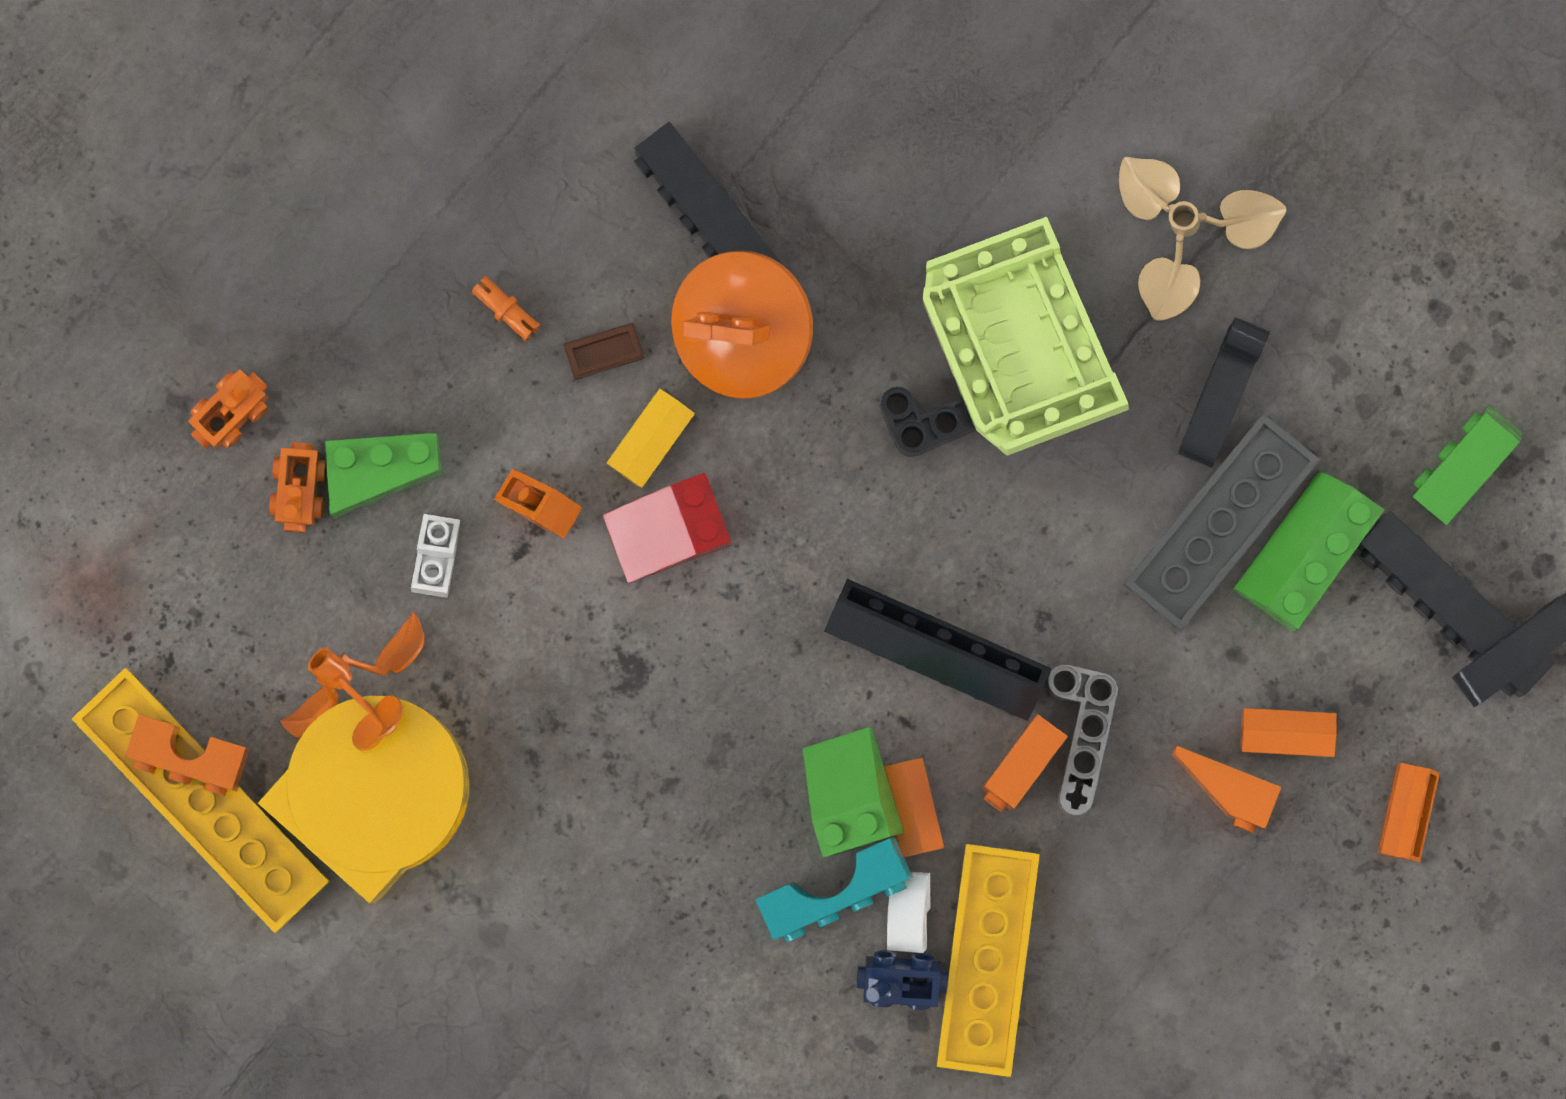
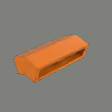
[1240,708,1337,757]
[884,757,944,858]
[1377,763,1440,863]

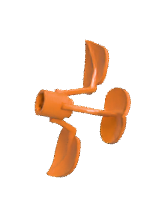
[280,612,424,751]

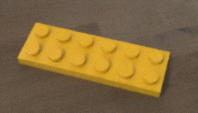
[936,844,1040,1077]

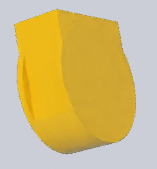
[258,696,469,904]

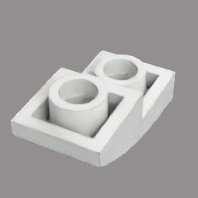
[411,514,460,598]
[887,872,931,953]

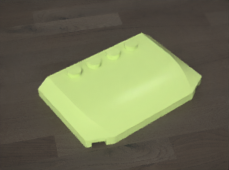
[923,217,1129,456]

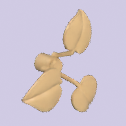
[1119,157,1287,321]

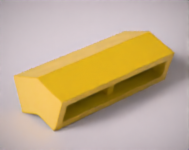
[607,388,695,488]

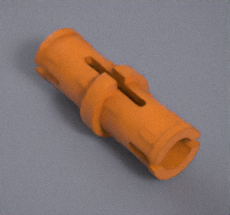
[471,276,541,342]

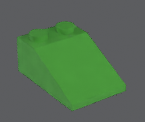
[802,726,904,858]

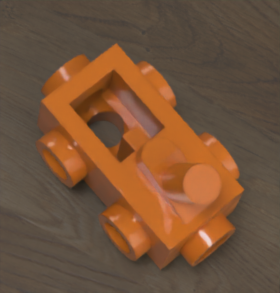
[188,369,269,450]
[269,442,327,533]

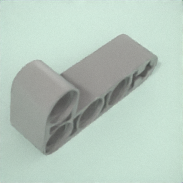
[1046,665,1118,816]

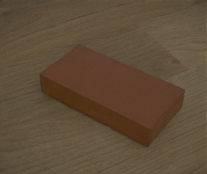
[563,322,645,380]

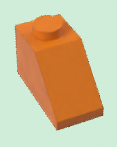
[494,468,583,539]

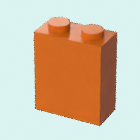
[981,714,1068,812]

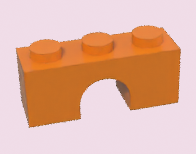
[125,714,251,796]

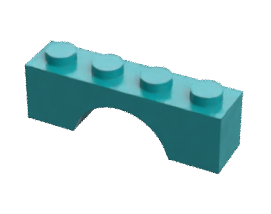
[755,836,913,943]

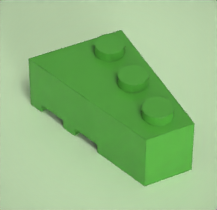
[1413,404,1522,525]
[325,433,442,519]

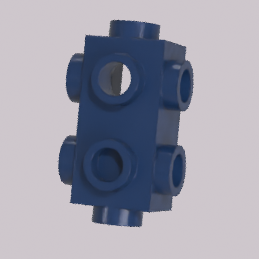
[857,950,948,1010]

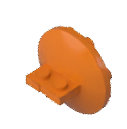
[671,250,813,399]

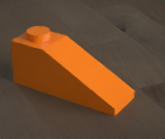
[1171,746,1281,833]

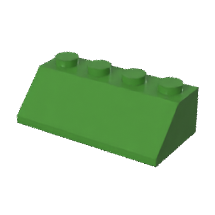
[1233,470,1384,632]

